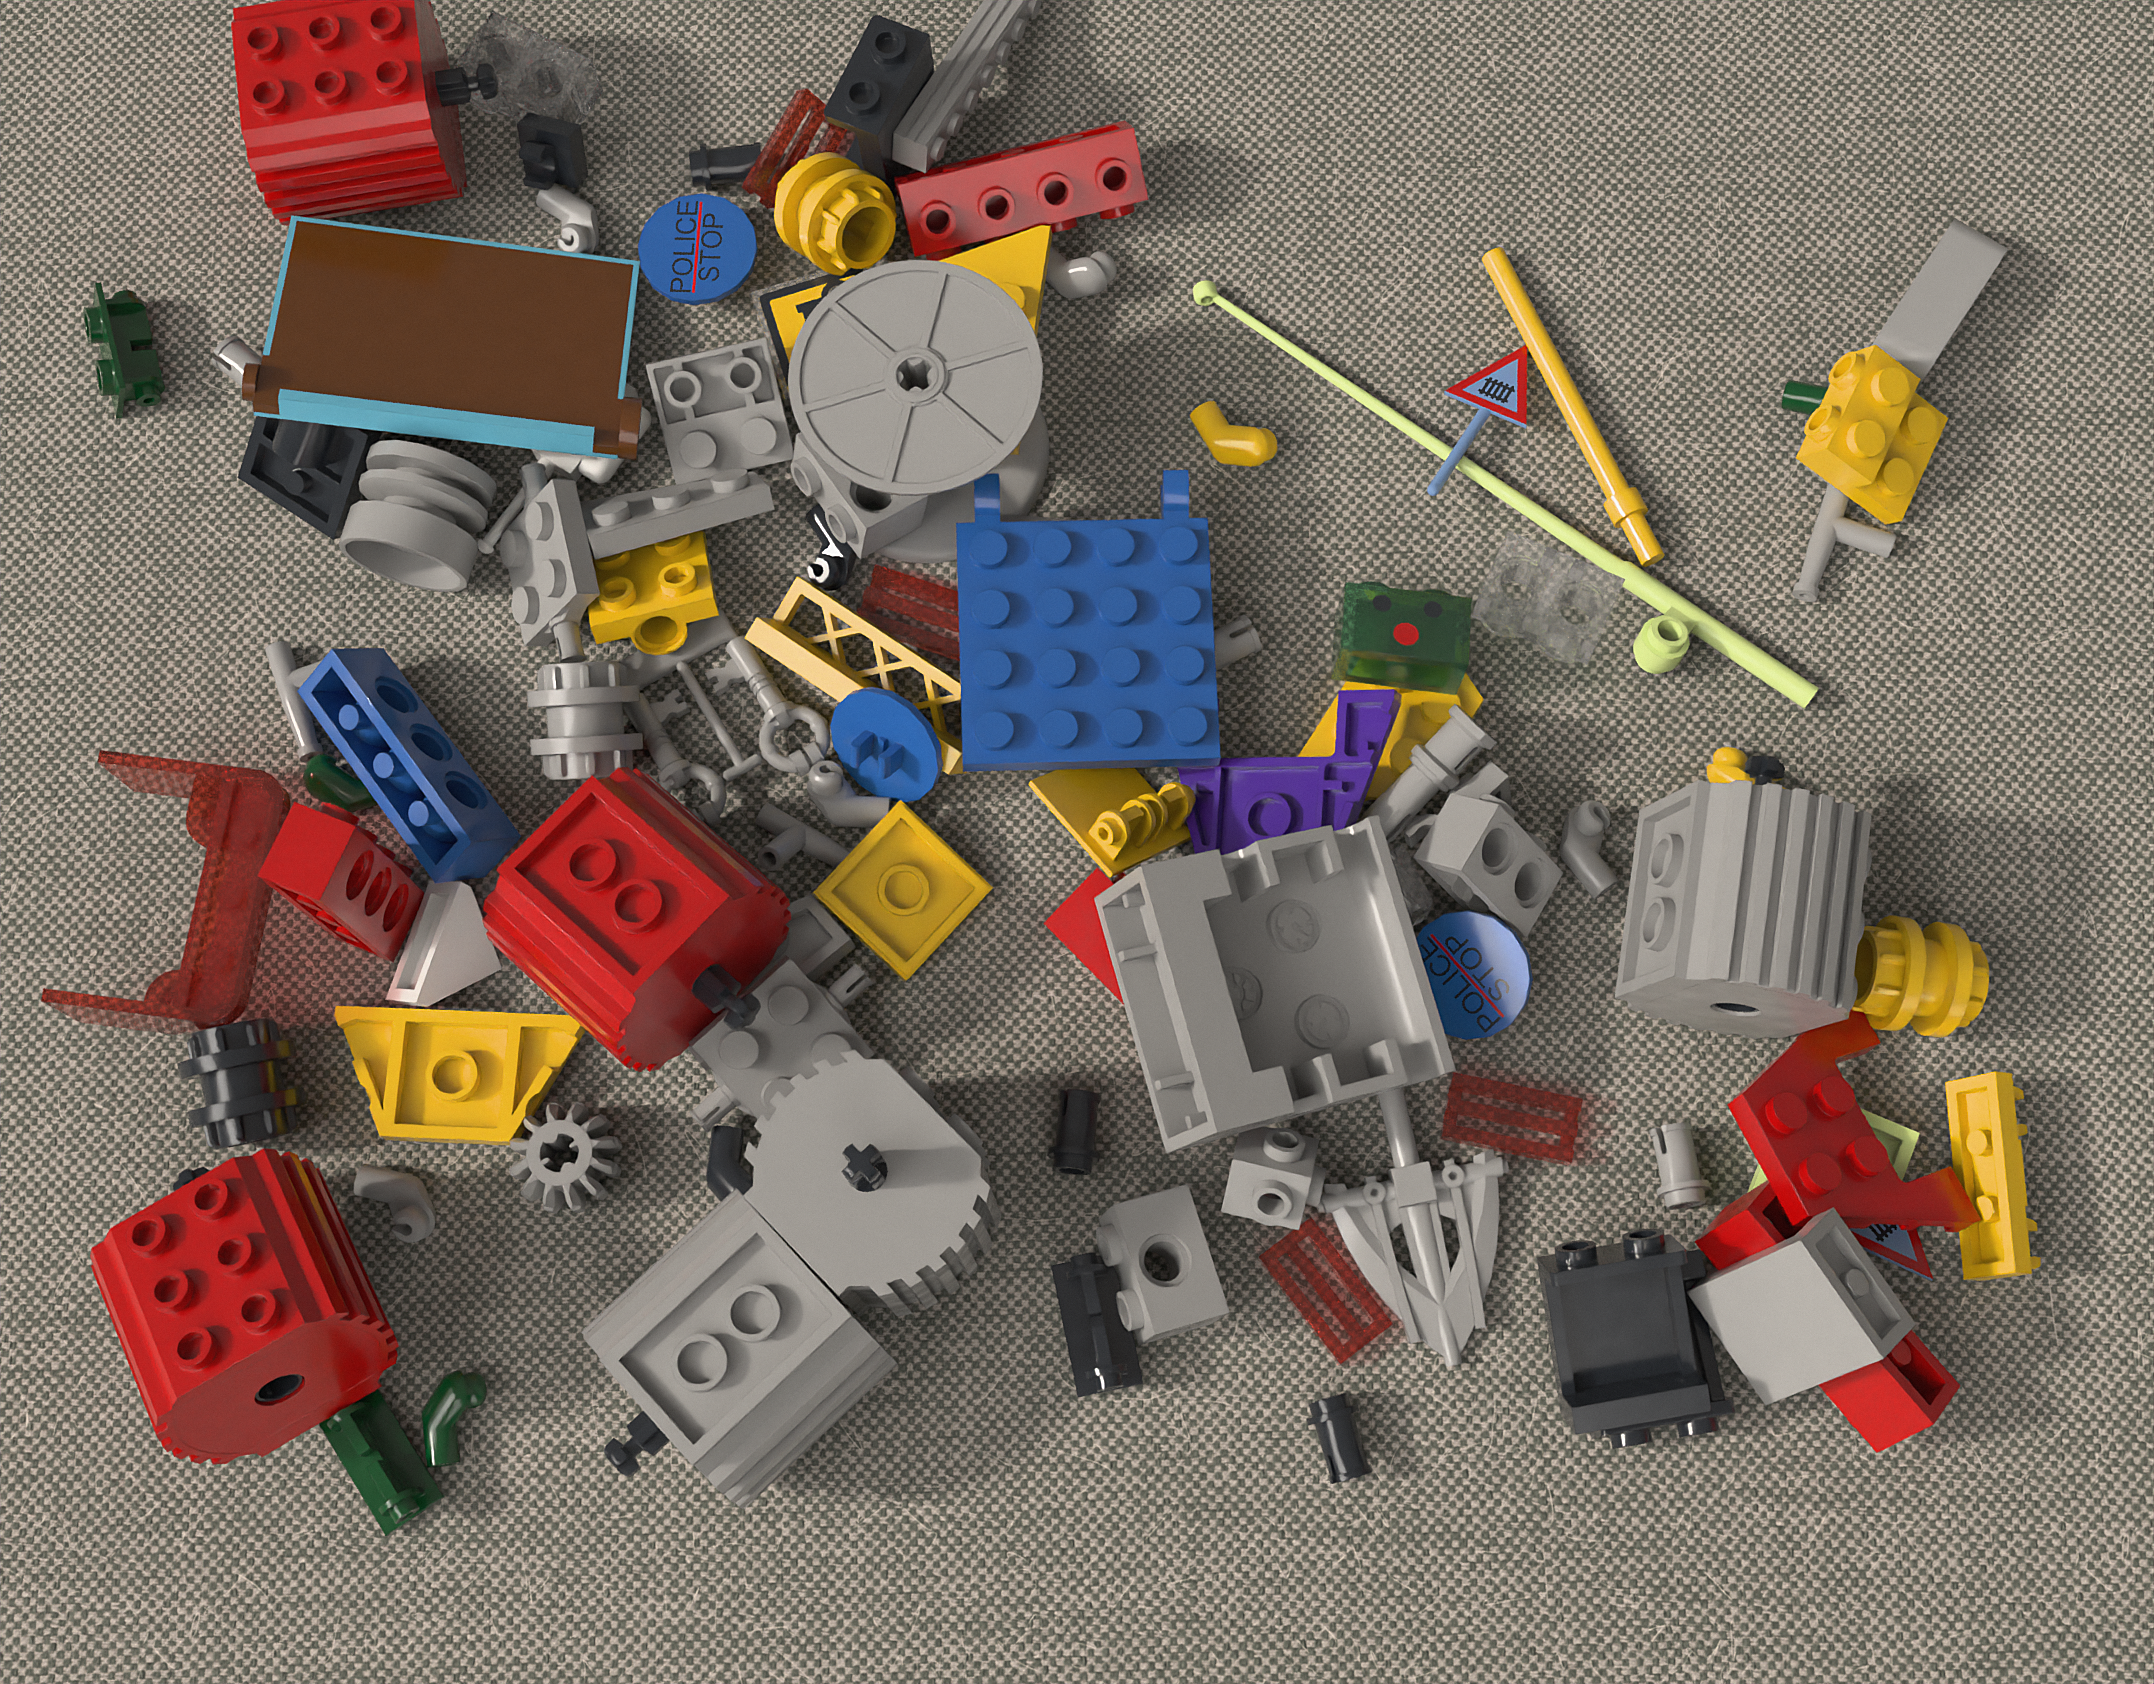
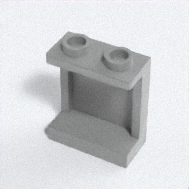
[1687,1207,1916,1405]

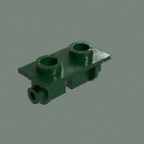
[83,282,165,418]
[319,1389,445,1536]

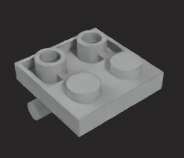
[646,336,794,485]

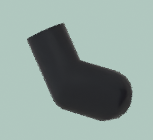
[805,504,857,591]
[706,1125,753,1202]

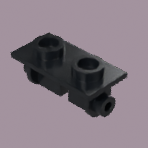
[1051,1252,1143,1398]

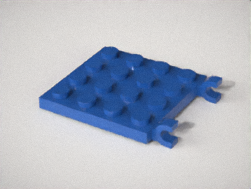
[956,470,1221,772]

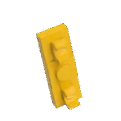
[1945,1071,2041,1281]

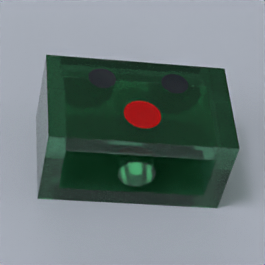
[1331,581,1472,695]

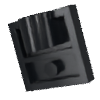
[237,416,382,540]

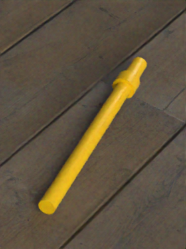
[1482,247,1665,567]

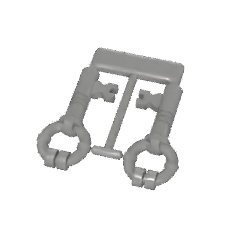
[620,608,831,828]

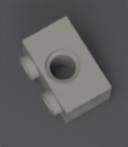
[1096,1184,1230,1346]

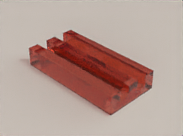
[741,88,847,209]
[856,564,960,661]
[1439,1072,1583,1166]
[1258,1217,1393,1366]

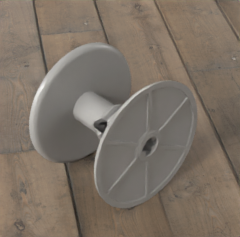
[788,260,1050,564]

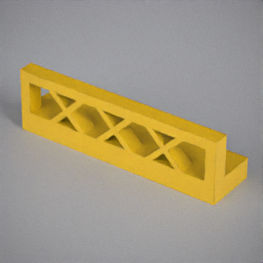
[745,576,967,775]

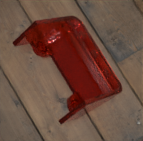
[41,750,291,1035]

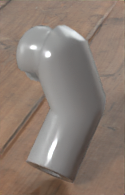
[536,183,599,255]
[1046,245,1117,299]
[807,760,891,828]
[1559,800,1619,900]
[354,1164,436,1243]

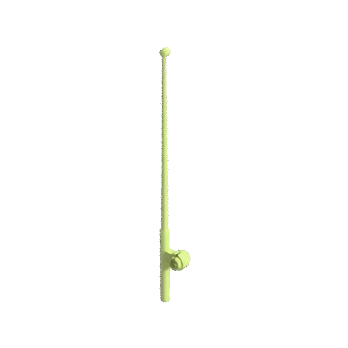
[1193,280,1819,709]

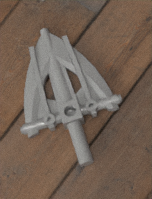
[1317,1088,1509,1367]

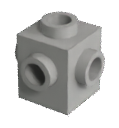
[1221,1126,1327,1230]

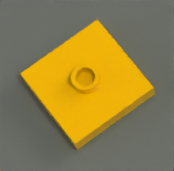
[811,800,993,981]

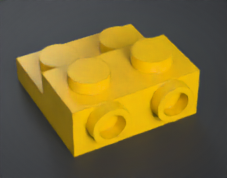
[1796,345,1948,525]

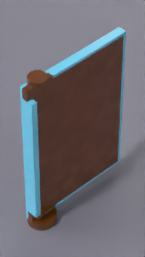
[242,215,642,460]

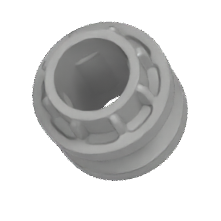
[527,661,643,780]

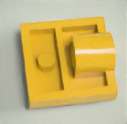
[588,529,719,655]

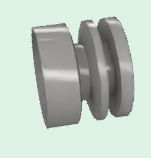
[339,440,497,592]

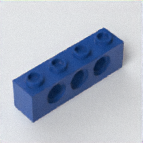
[297,648,521,884]

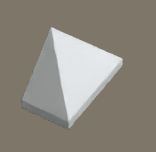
[385,881,502,1007]

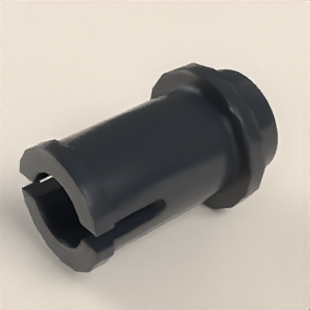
[689,142,765,192]
[1047,1089,1101,1175]
[1306,1392,1372,1484]

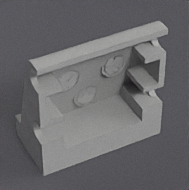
[1094,815,1456,1154]

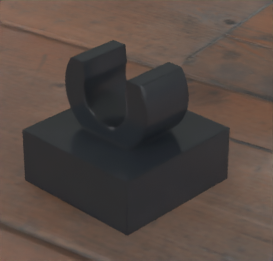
[517,112,588,190]

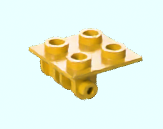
[1028,768,1196,878]

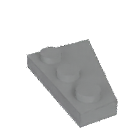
[580,469,775,560]

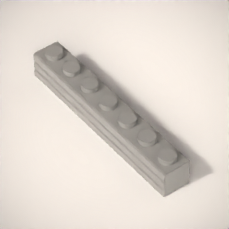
[892,0,1042,173]

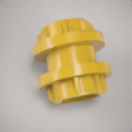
[774,152,897,276]
[1851,915,1989,1038]

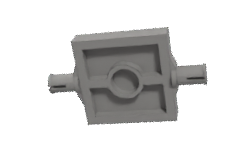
[500,463,600,664]
[689,955,875,1133]

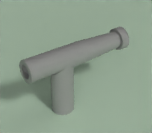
[1792,483,1896,602]
[265,641,324,762]
[755,803,851,871]

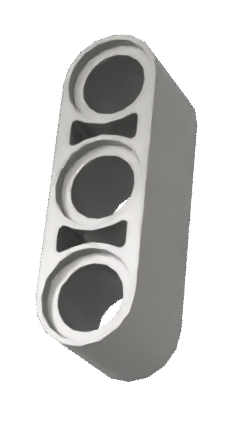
[1871,219,2009,389]

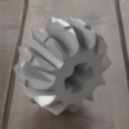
[509,1102,622,1214]

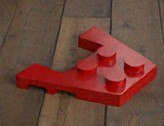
[1727,1009,1981,1232]

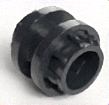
[177,1018,307,1150]

